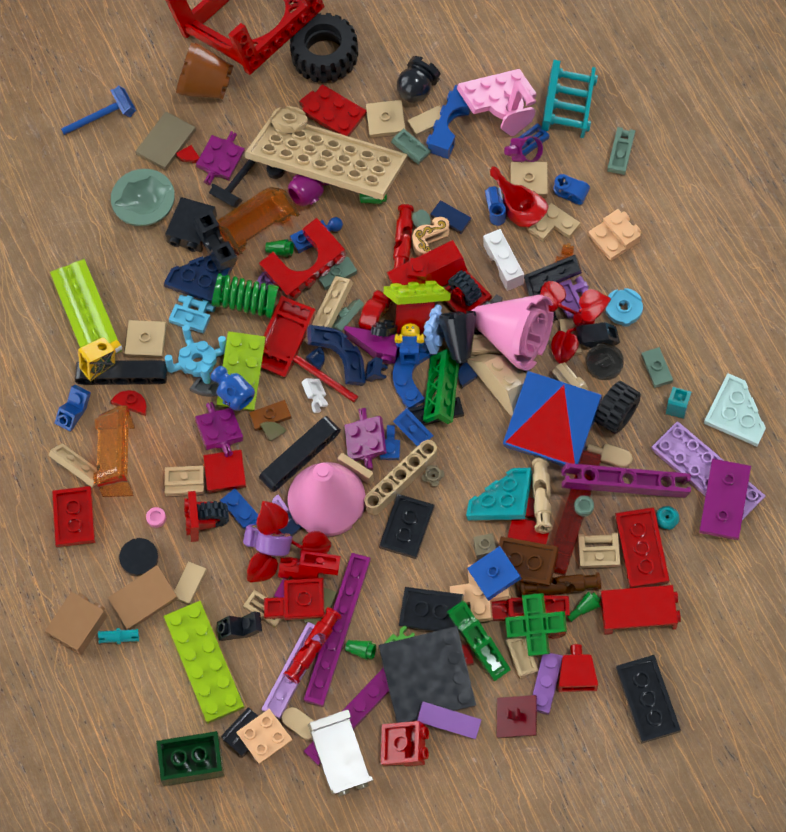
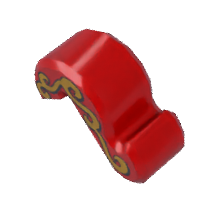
[359,290,393,330]

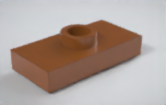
[249,400,292,431]

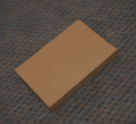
[108,565,178,630]

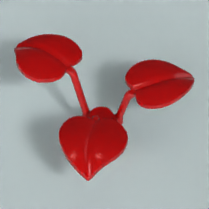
[540,281,611,364]
[247,501,332,582]

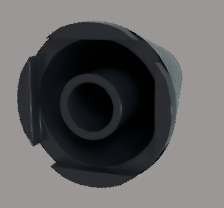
[438,311,476,363]

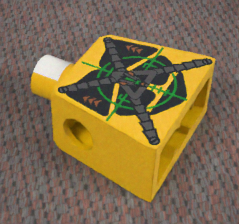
[78,338,122,381]

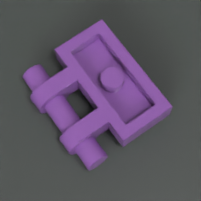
[559,276,589,319]

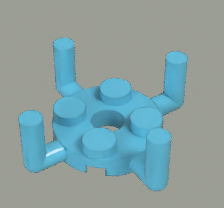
[165,325,226,384]

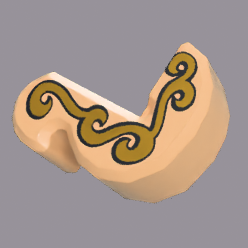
[412,217,450,256]

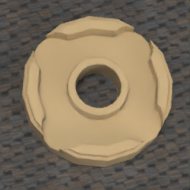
[271,106,308,133]

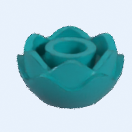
[656,506,680,530]

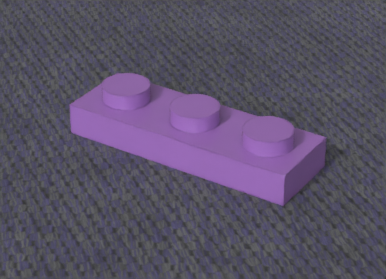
[533,653,563,715]

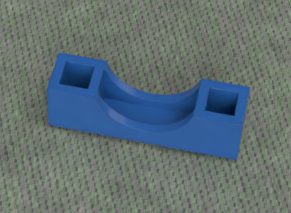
[426,85,471,159]

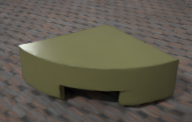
[260,421,286,441]

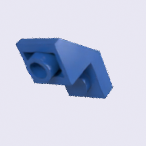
[54,384,91,432]

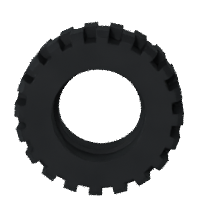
[290,13,358,83]

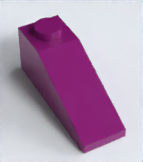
[344,326,400,364]

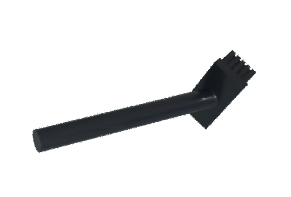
[209,159,256,209]

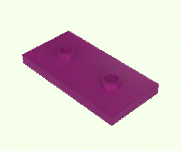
[699,458,751,540]

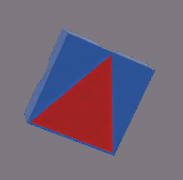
[503,371,602,467]

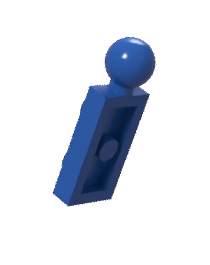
[290,217,343,253]

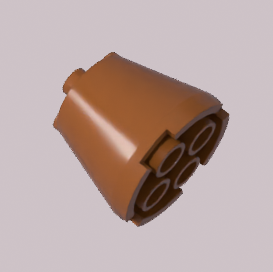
[176,43,234,99]

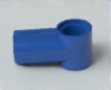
[485,186,506,226]

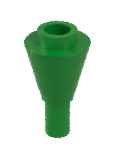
[567,591,601,622]

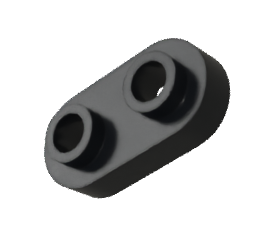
[371,320,398,337]

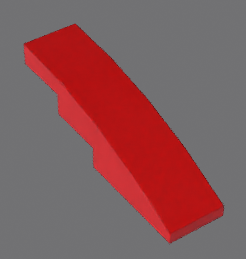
[491,595,570,621]

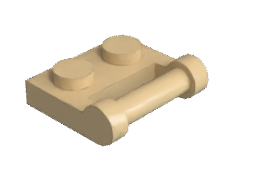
[578,533,620,569]

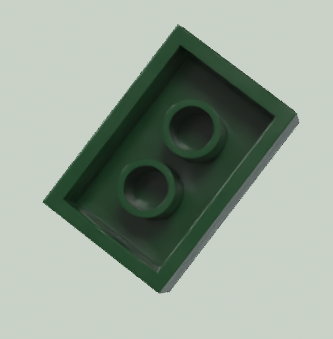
[156,731,225,786]

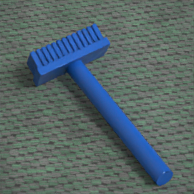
[61,85,137,135]

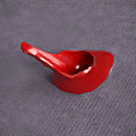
[490,166,549,227]

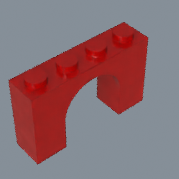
[259,218,346,299]

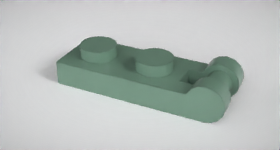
[607,127,636,175]

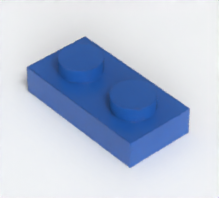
[393,408,434,446]

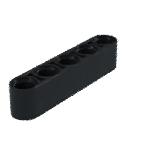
[75,360,167,385]
[259,416,341,492]

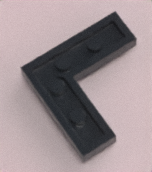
[524,255,582,322]

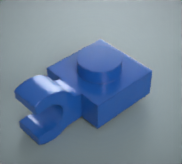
[380,425,400,460]

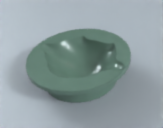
[111,169,175,226]

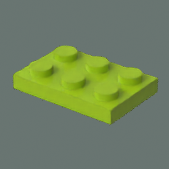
[383,281,451,305]

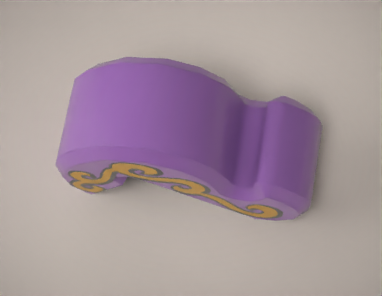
[243,525,293,556]

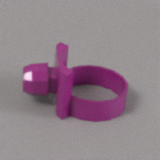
[504,136,543,162]

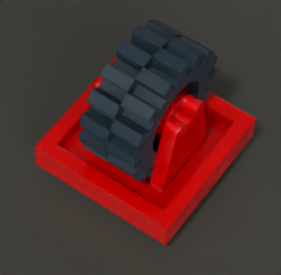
[444,270,492,314]
[184,491,229,542]

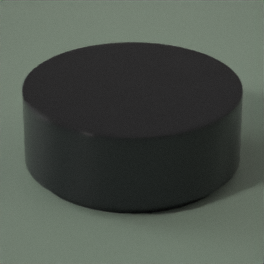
[266,165,285,179]

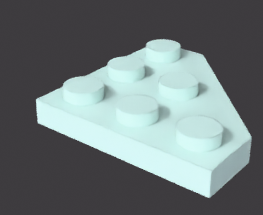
[704,373,766,447]

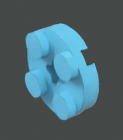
[605,288,643,327]

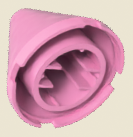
[471,295,554,371]
[288,462,365,537]

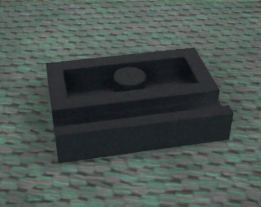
[221,707,258,758]

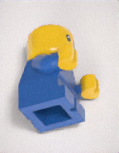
[395,323,425,364]

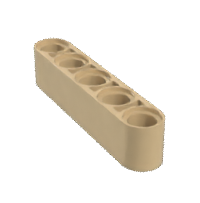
[364,440,437,515]

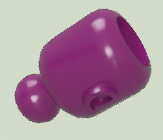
[288,174,329,207]

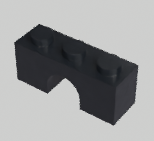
[193,210,237,272]

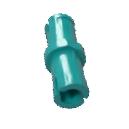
[98,628,139,644]

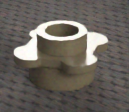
[422,465,445,487]

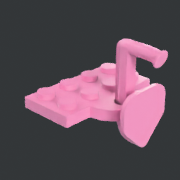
[457,69,537,136]

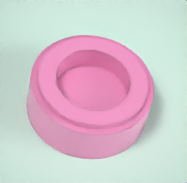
[146,507,166,528]

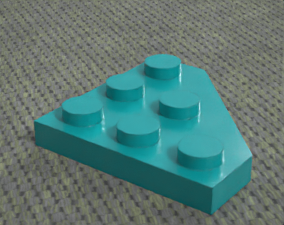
[466,468,532,520]

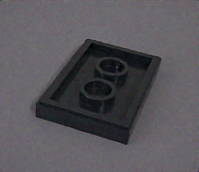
[379,494,435,560]
[399,587,464,632]

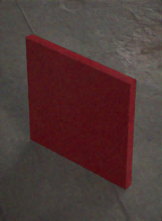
[497,695,537,738]

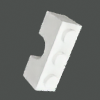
[483,229,524,291]

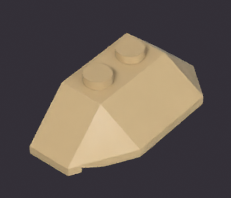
[467,354,526,417]

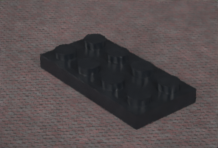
[616,655,681,744]

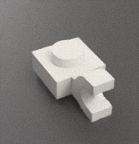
[301,378,328,413]

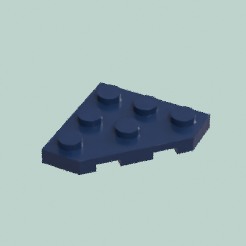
[164,255,238,304]

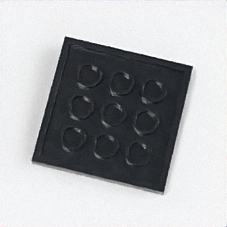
[378,626,476,723]

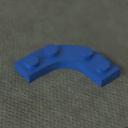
[393,337,435,409]

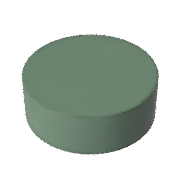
[412,209,431,228]
[574,496,594,516]

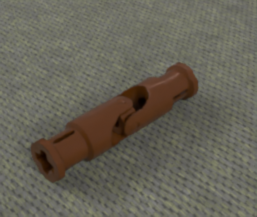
[520,572,601,596]

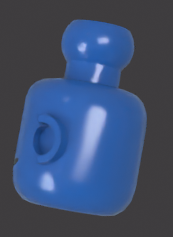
[210,366,255,411]

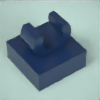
[365,357,388,382]

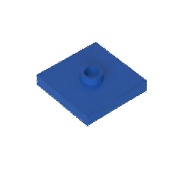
[467,546,522,601]

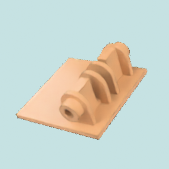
[236,709,292,764]

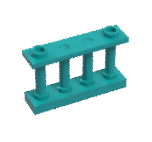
[541,60,598,138]

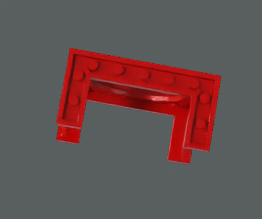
[165,0,325,75]

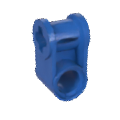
[553,174,590,205]

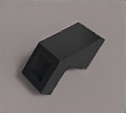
[576,322,620,348]
[217,611,262,641]

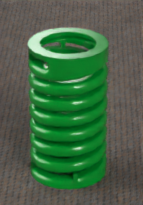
[212,273,279,319]

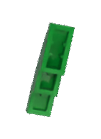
[447,601,511,681]

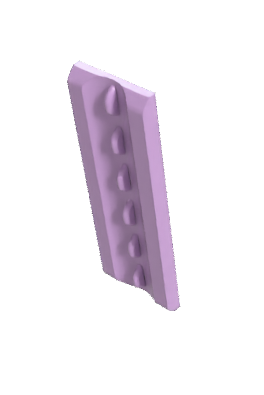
[651,421,765,520]

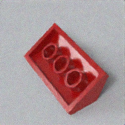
[386,240,467,286]

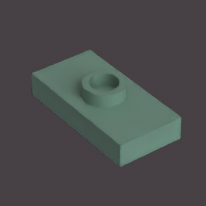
[391,128,431,165]
[318,257,357,290]
[332,299,364,331]
[641,347,673,388]

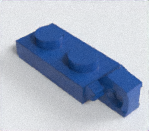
[220,489,258,530]

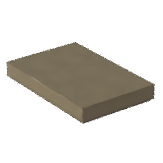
[135,112,196,170]

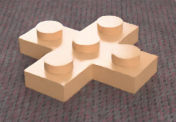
[450,564,511,622]

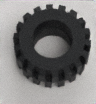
[595,381,641,434]

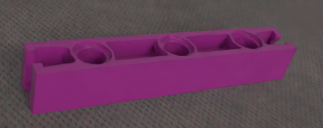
[562,463,691,498]

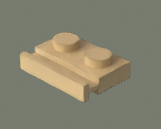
[165,466,204,496]

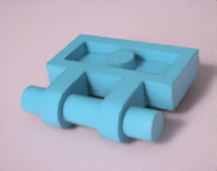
[168,295,215,334]

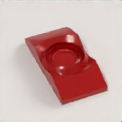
[261,296,316,378]

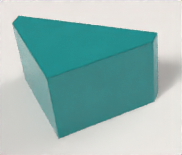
[666,387,691,419]

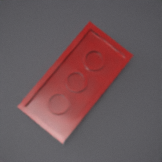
[615,507,670,588]

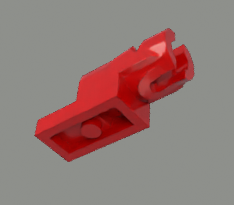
[278,550,341,579]

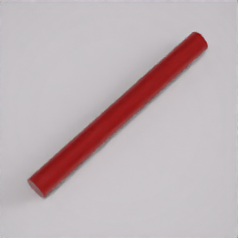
[293,355,358,403]

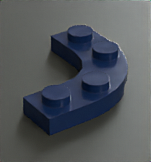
[307,325,366,386]

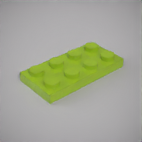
[217,331,266,411]

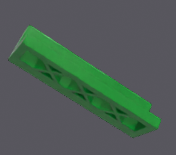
[423,349,459,424]

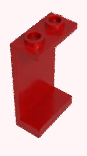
[600,585,681,635]

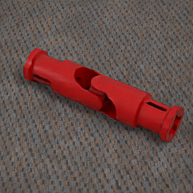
[393,204,414,269]
[283,607,342,684]

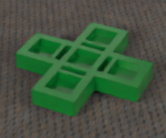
[505,593,567,656]

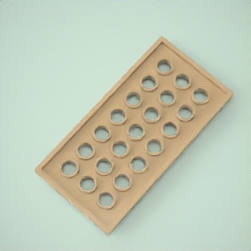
[245,116,408,200]

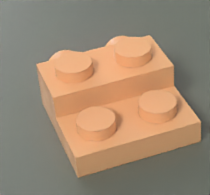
[588,209,641,262]

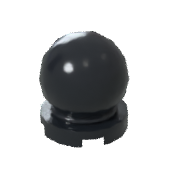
[397,56,441,103]

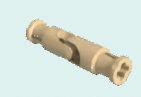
[532,457,553,534]

